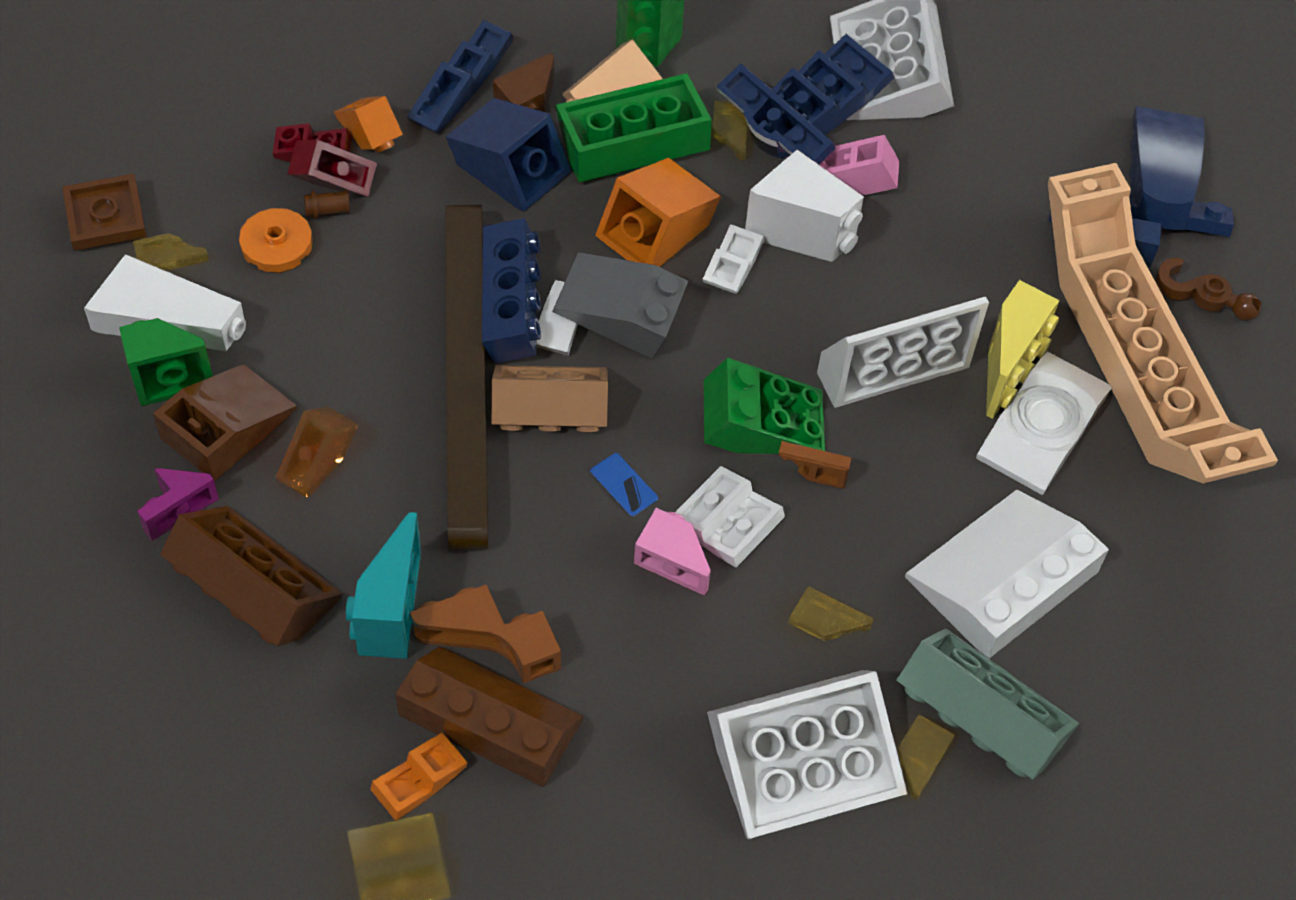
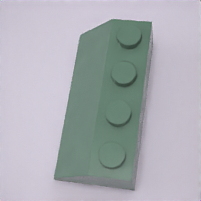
[897,628,1079,780]

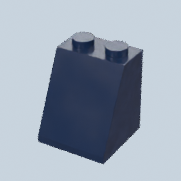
[446,98,571,211]

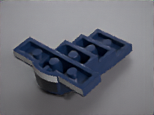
[716,34,894,165]

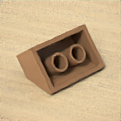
[492,365,608,432]

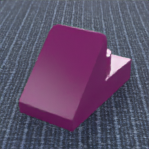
[137,468,219,541]

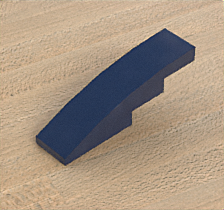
[407,19,514,134]

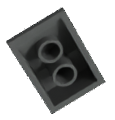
[552,252,688,359]

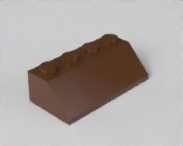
[160,506,343,646]
[395,646,583,787]

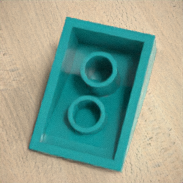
[346,512,421,659]

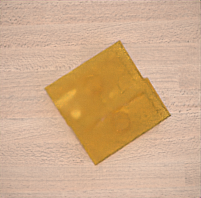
[348,812,451,900]

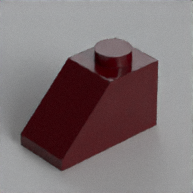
[287,140,377,197]

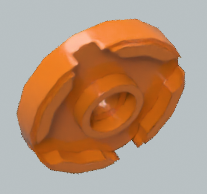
[239,208,313,272]

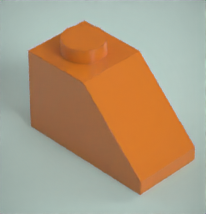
[334,96,403,153]

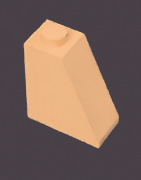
[562,40,662,102]

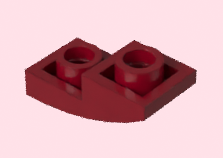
[272,123,352,162]

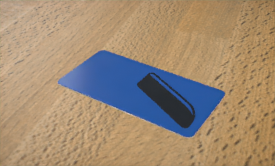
[590,453,659,516]

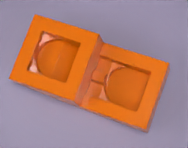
[370,733,468,821]

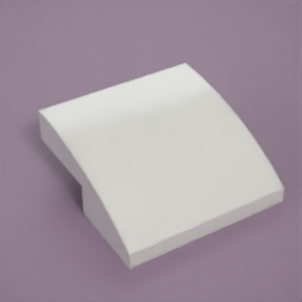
[675,466,785,568]

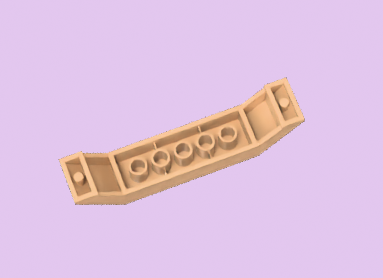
[1048,163,1278,484]

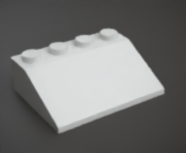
[830,0,954,120]
[817,297,989,408]
[905,490,1109,658]
[707,670,907,839]

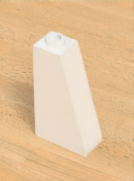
[84,254,246,351]

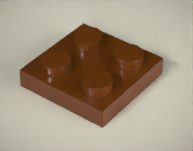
[62,173,147,251]

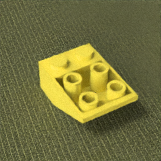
[986,280,1059,419]

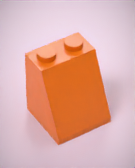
[595,158,721,267]

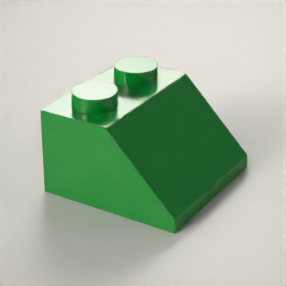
[119,318,213,406]

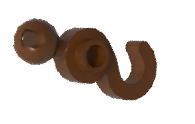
[1155,257,1261,321]

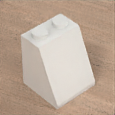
[745,150,864,262]

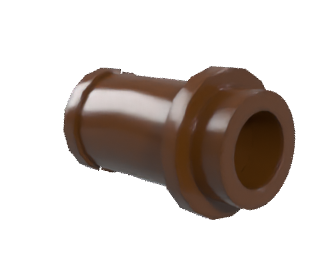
[304,190,350,219]

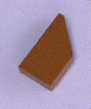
[779,441,852,489]

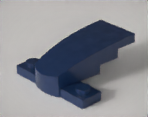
[1129,106,1234,237]

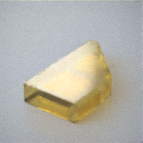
[712,101,747,160]
[133,233,209,271]
[789,586,874,641]
[897,714,955,800]

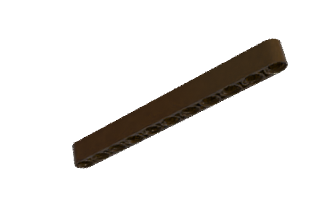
[446,204,488,551]

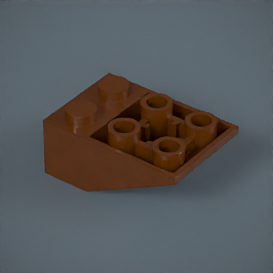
[153,364,298,482]

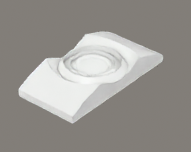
[976,351,1112,495]

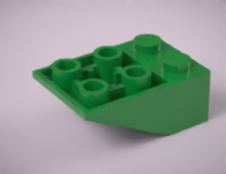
[704,357,825,454]

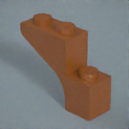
[410,585,561,684]

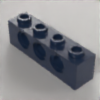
[482,218,541,364]

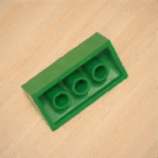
[616,0,684,68]
[556,73,712,182]

